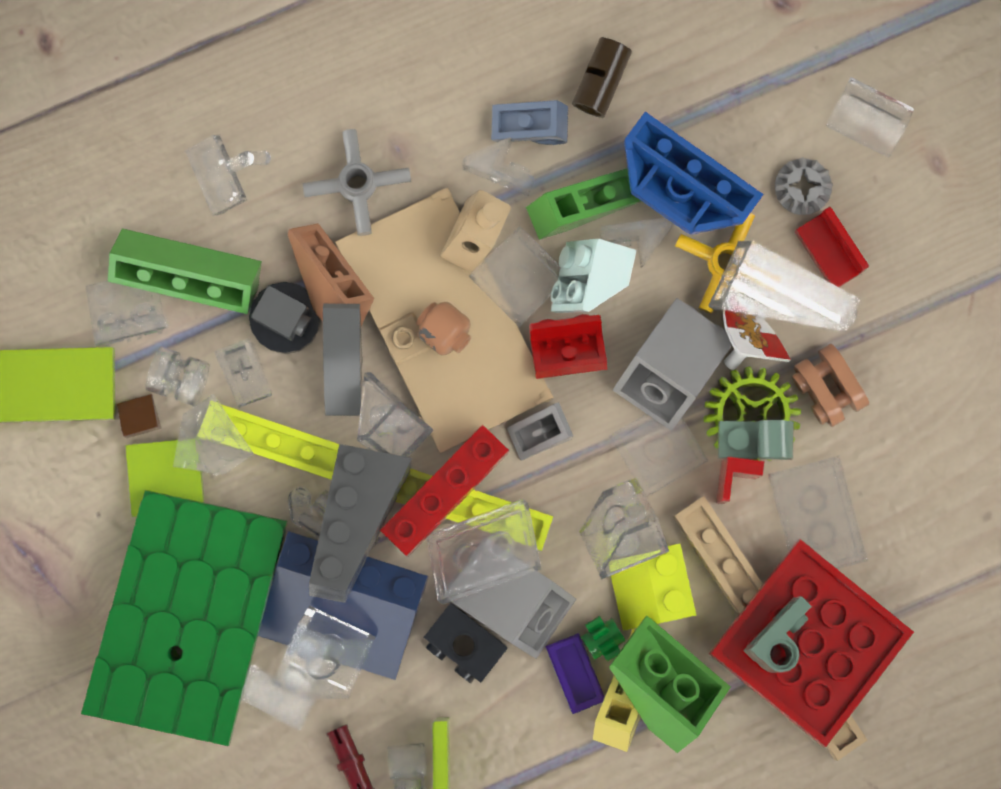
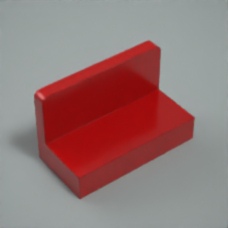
[795,206,869,291]
[716,457,765,504]

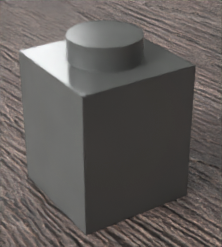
[251,285,311,342]

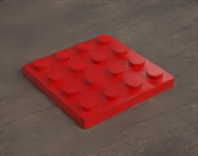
[709,539,914,747]

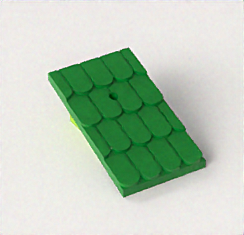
[81,490,288,746]

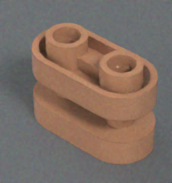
[791,343,869,427]

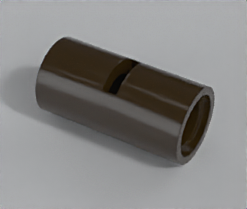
[572,37,632,118]

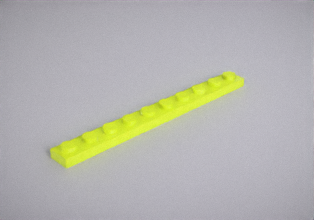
[199,401,554,551]

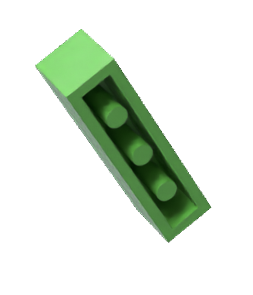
[108,228,262,314]

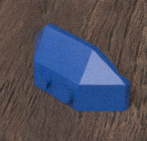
[624,112,764,235]

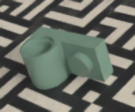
[718,420,794,460]
[743,596,812,673]

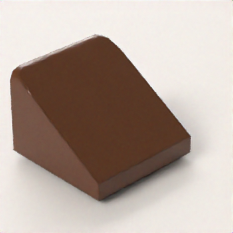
[117,394,162,439]

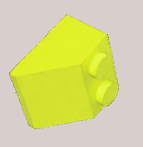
[607,544,696,631]

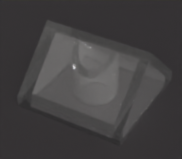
[357,372,434,457]

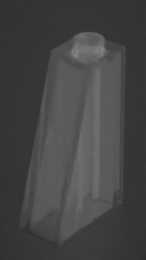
[708,241,860,332]

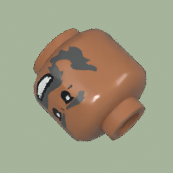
[416,302,471,356]

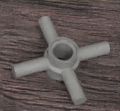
[303,129,411,236]

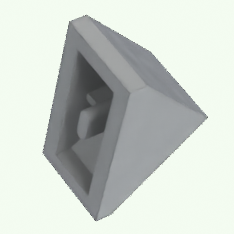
[507,402,573,461]

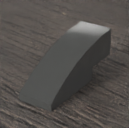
[323,303,363,416]

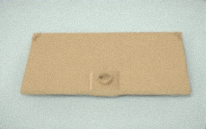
[335,188,554,454]

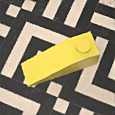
[593,629,641,752]

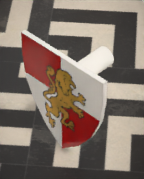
[723,293,791,370]

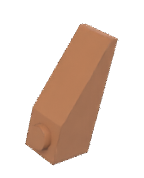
[288,223,375,326]

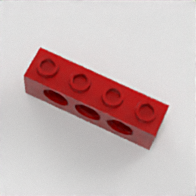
[380,425,509,557]

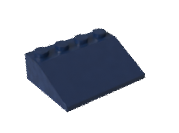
[258,531,429,680]

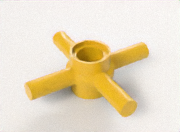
[675,213,779,314]

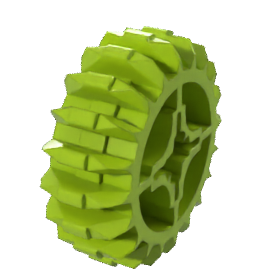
[703,366,801,461]

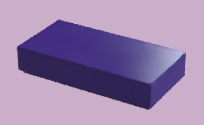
[545,633,605,714]

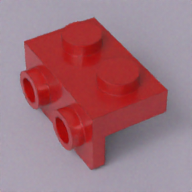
[529,314,608,379]

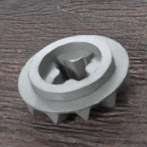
[775,157,833,215]

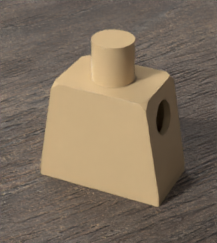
[440,190,511,273]

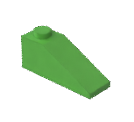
[526,168,642,240]

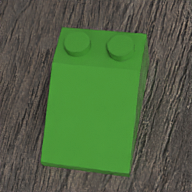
[609,616,731,753]

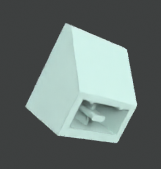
[551,239,637,313]

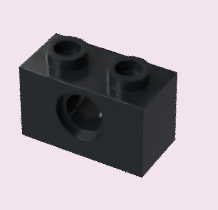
[423,603,508,683]

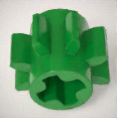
[581,616,626,662]

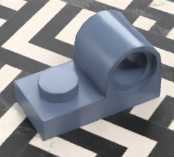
[491,100,568,145]

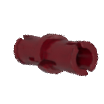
[326,724,375,789]

